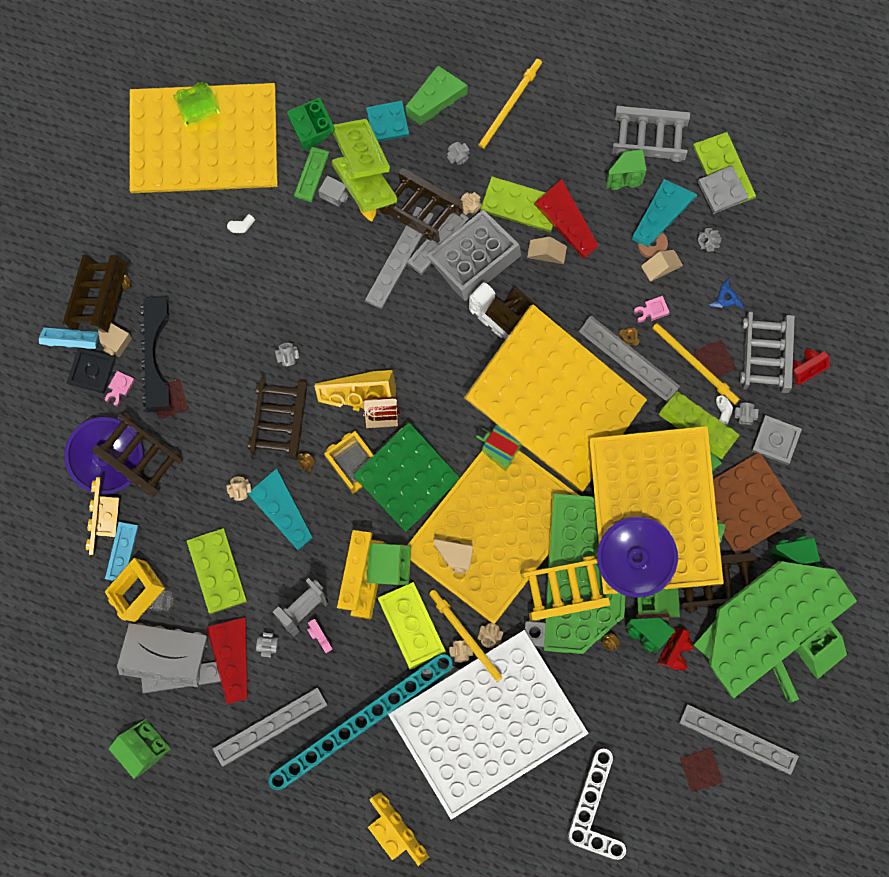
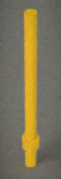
[478,59,542,149]
[652,323,740,405]
[429,590,503,682]

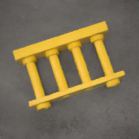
[337,530,386,619]
[521,556,610,621]

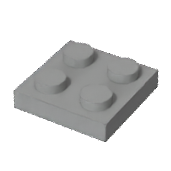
[698,166,748,214]
[752,415,802,465]

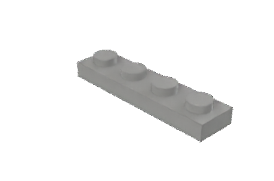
[407,213,469,275]
[141,662,220,693]

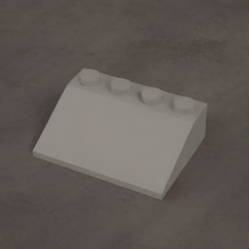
[426,210,522,301]

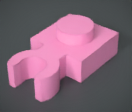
[634,296,670,323]
[105,371,135,407]
[307,619,333,653]

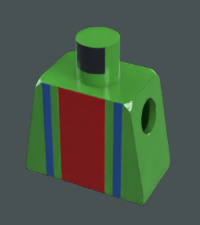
[476,425,522,471]

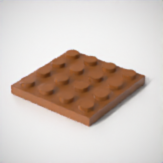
[713,453,802,554]

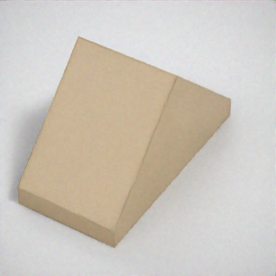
[527,237,567,264]
[641,250,683,282]

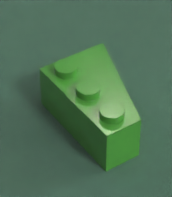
[406,66,468,125]

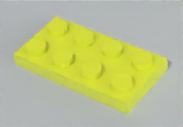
[378,582,446,669]

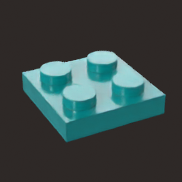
[366,101,409,142]

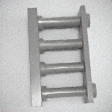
[612,106,690,162]
[740,312,795,393]
[273,578,328,637]

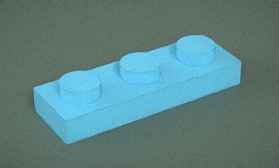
[39,328,100,349]
[105,522,139,581]

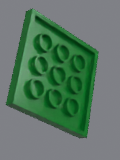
[352,422,460,532]

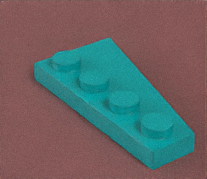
[632,179,697,248]
[247,468,313,551]

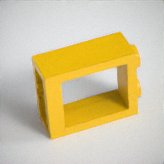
[105,558,165,622]

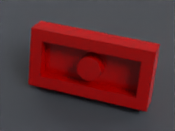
[792,349,830,386]
[657,628,694,670]

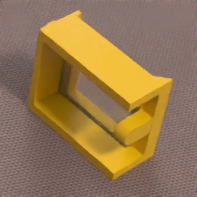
[324,431,373,494]

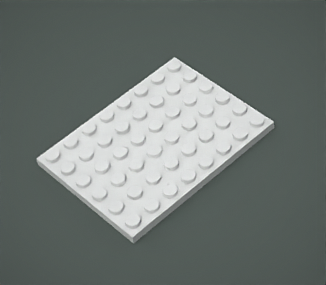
[388,630,588,819]

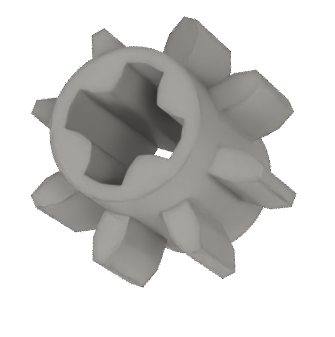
[447,142,470,165]
[698,228,722,252]
[275,343,299,366]
[735,403,759,425]
[256,633,278,657]

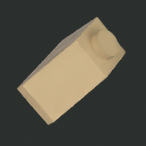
[98,323,132,357]
[434,539,473,575]

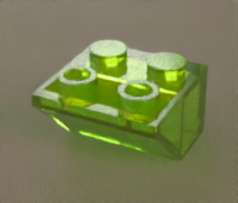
[173,82,220,126]

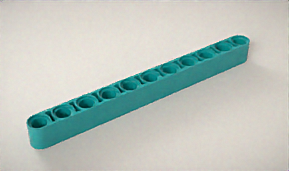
[269,654,453,790]

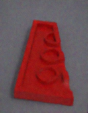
[534,179,598,259]
[206,617,247,705]

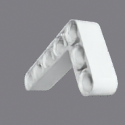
[469,282,509,340]
[568,749,626,860]

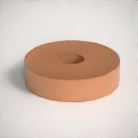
[637,233,668,259]

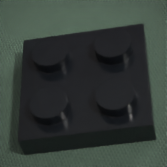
[67,347,116,394]

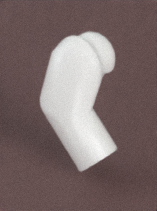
[227,214,255,233]
[716,395,733,424]

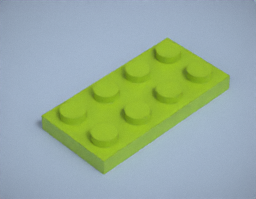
[333,119,390,179]
[693,132,756,206]
[332,156,397,213]
[480,177,553,233]
[658,391,740,459]
[187,528,247,614]

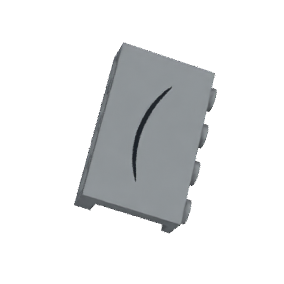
[117,623,208,687]

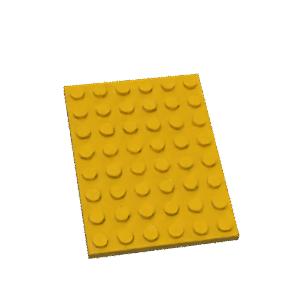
[130,83,278,193]
[464,305,647,491]
[590,426,724,595]
[408,451,580,624]

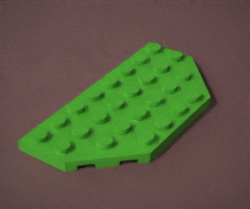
[543,494,625,654]
[709,561,857,698]

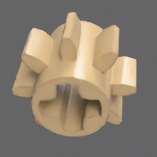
[460,192,482,215]
[226,477,252,501]
[478,623,503,648]
[449,641,473,662]

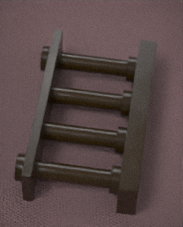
[378,167,464,243]
[62,255,128,333]
[485,287,571,336]
[248,377,307,460]
[90,413,183,498]
[680,553,755,612]

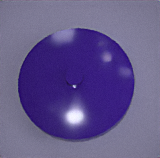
[64,417,143,494]
[597,517,678,598]

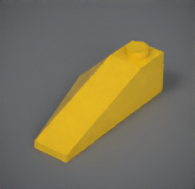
[315,370,396,415]

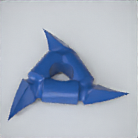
[708,278,745,310]

